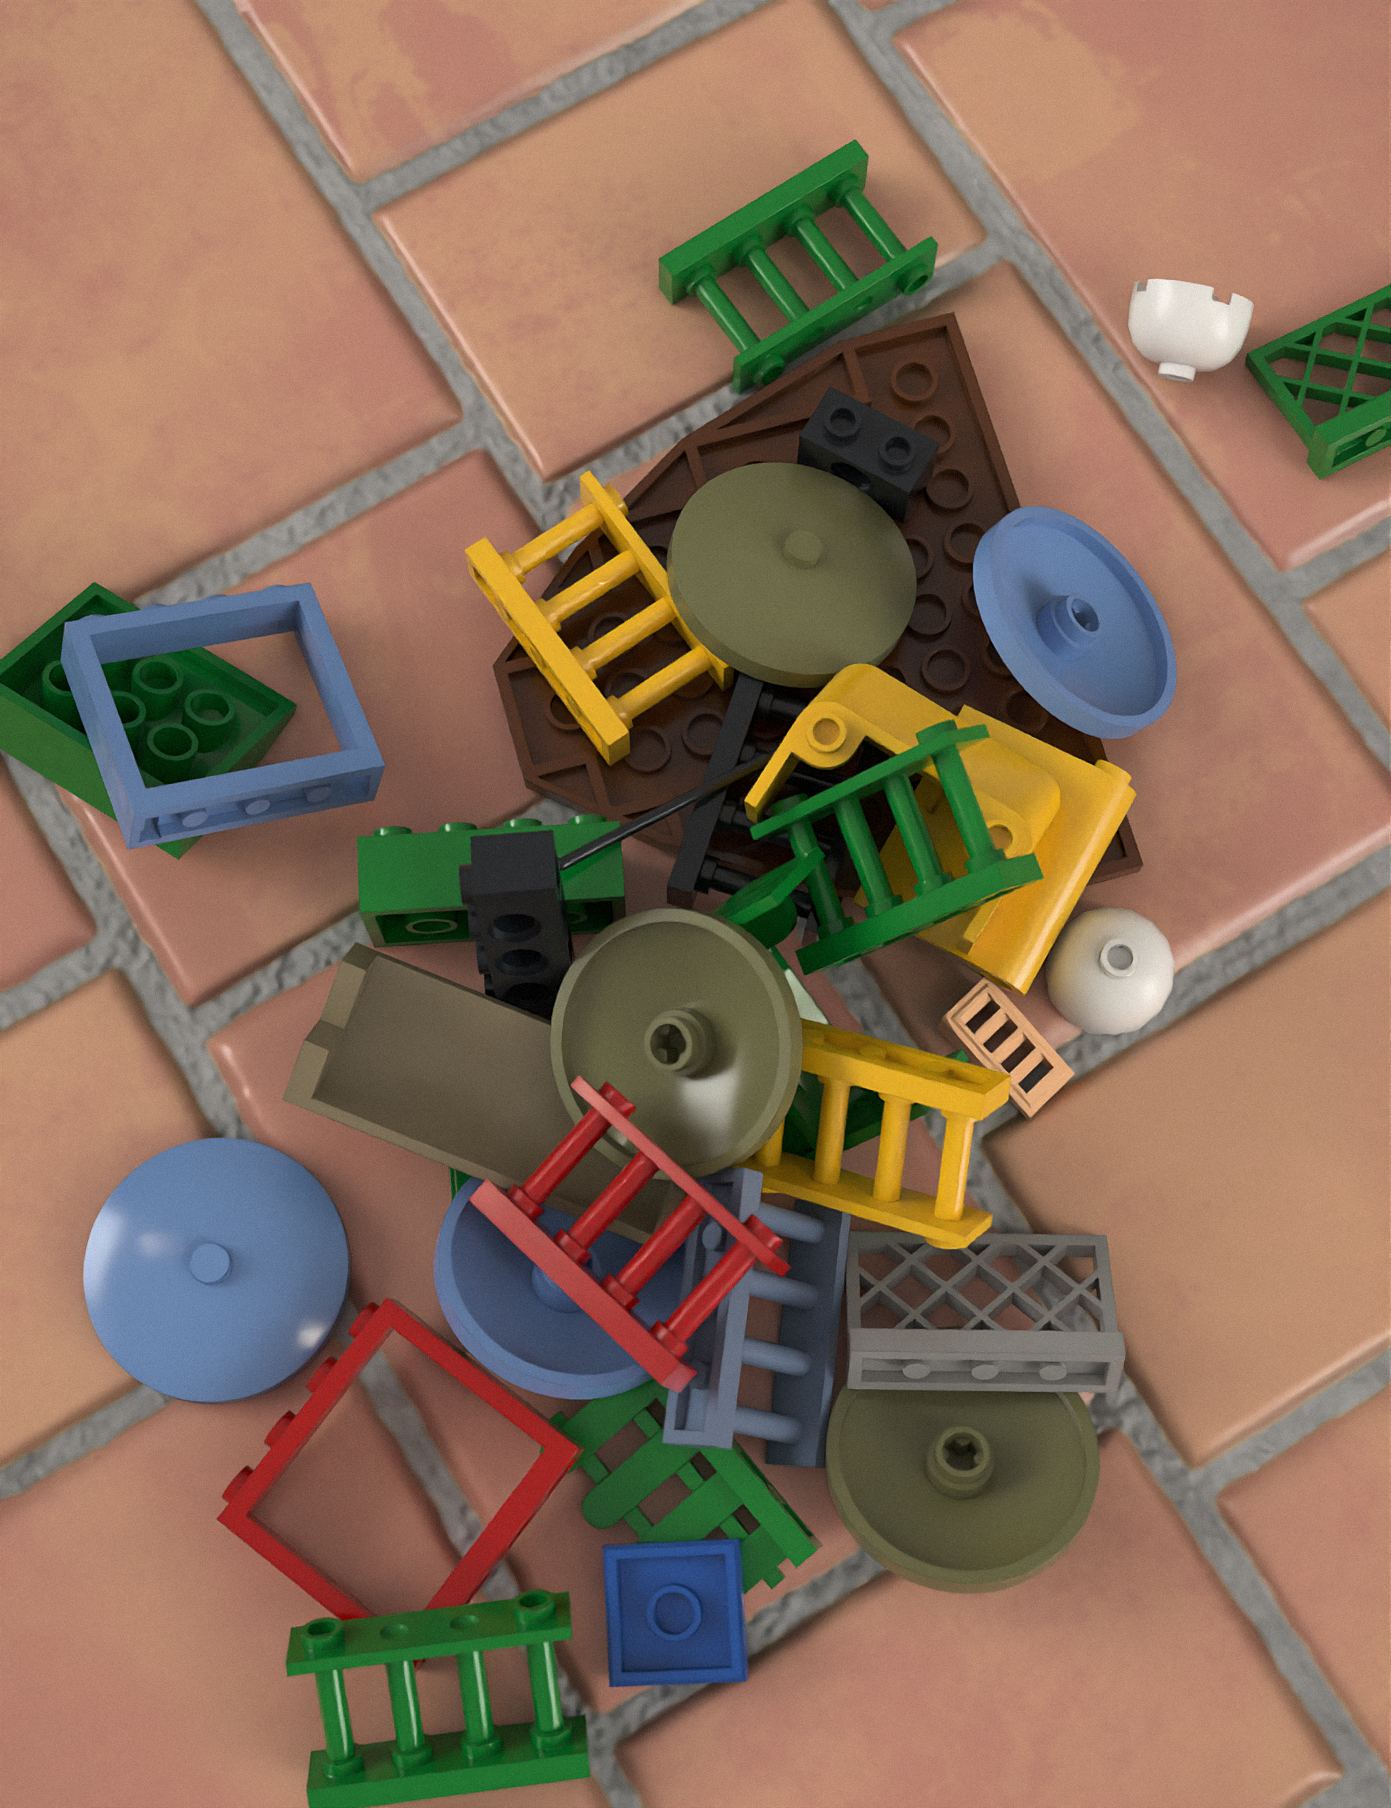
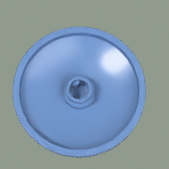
[973,506,1177,739]
[83,1138,351,1405]
[433,1176,687,1399]

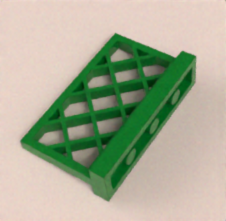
[1245,284,1391,480]

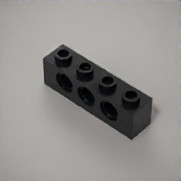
[459,830,576,1021]

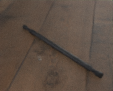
[558,744,780,871]

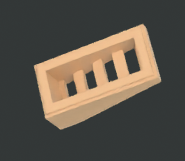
[937,976,1075,1120]

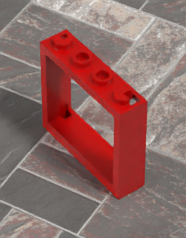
[217,1297,586,1672]

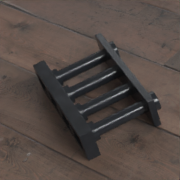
[667,672,889,947]

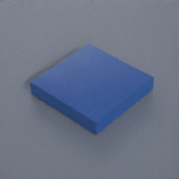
[603,1538,749,1687]

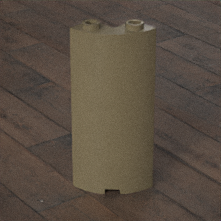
[282,942,688,1245]

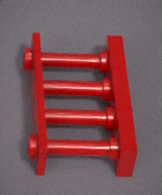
[468,1076,791,1393]

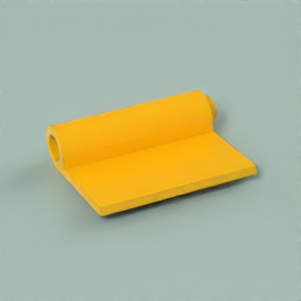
[852,704,1137,997]

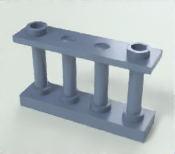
[662,1167,851,1468]

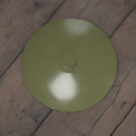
[666,462,917,688]
[550,908,803,1181]
[825,1326,1100,1594]

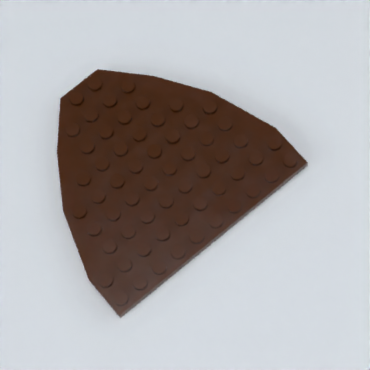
[493,312,1144,897]

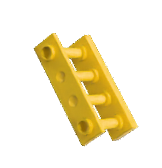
[465,470,734,766]
[732,1017,1012,1249]

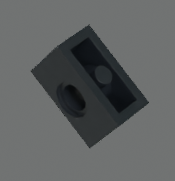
[797,386,939,524]

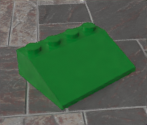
[0,582,297,860]

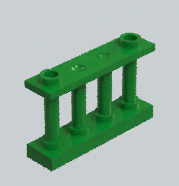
[659,139,938,395]
[749,720,1044,976]
[285,1590,591,1808]

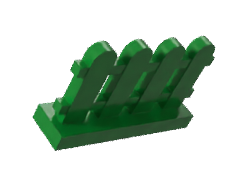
[539,1378,822,1595]

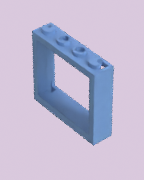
[60,582,385,850]

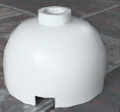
[1128,279,1254,382]
[1045,906,1175,1035]

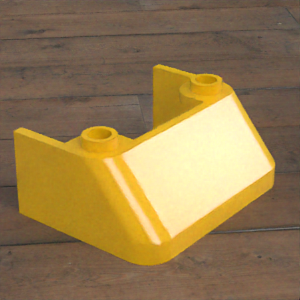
[744,663,1060,955]

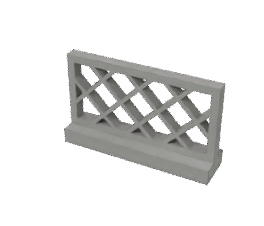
[845,1231,1126,1393]

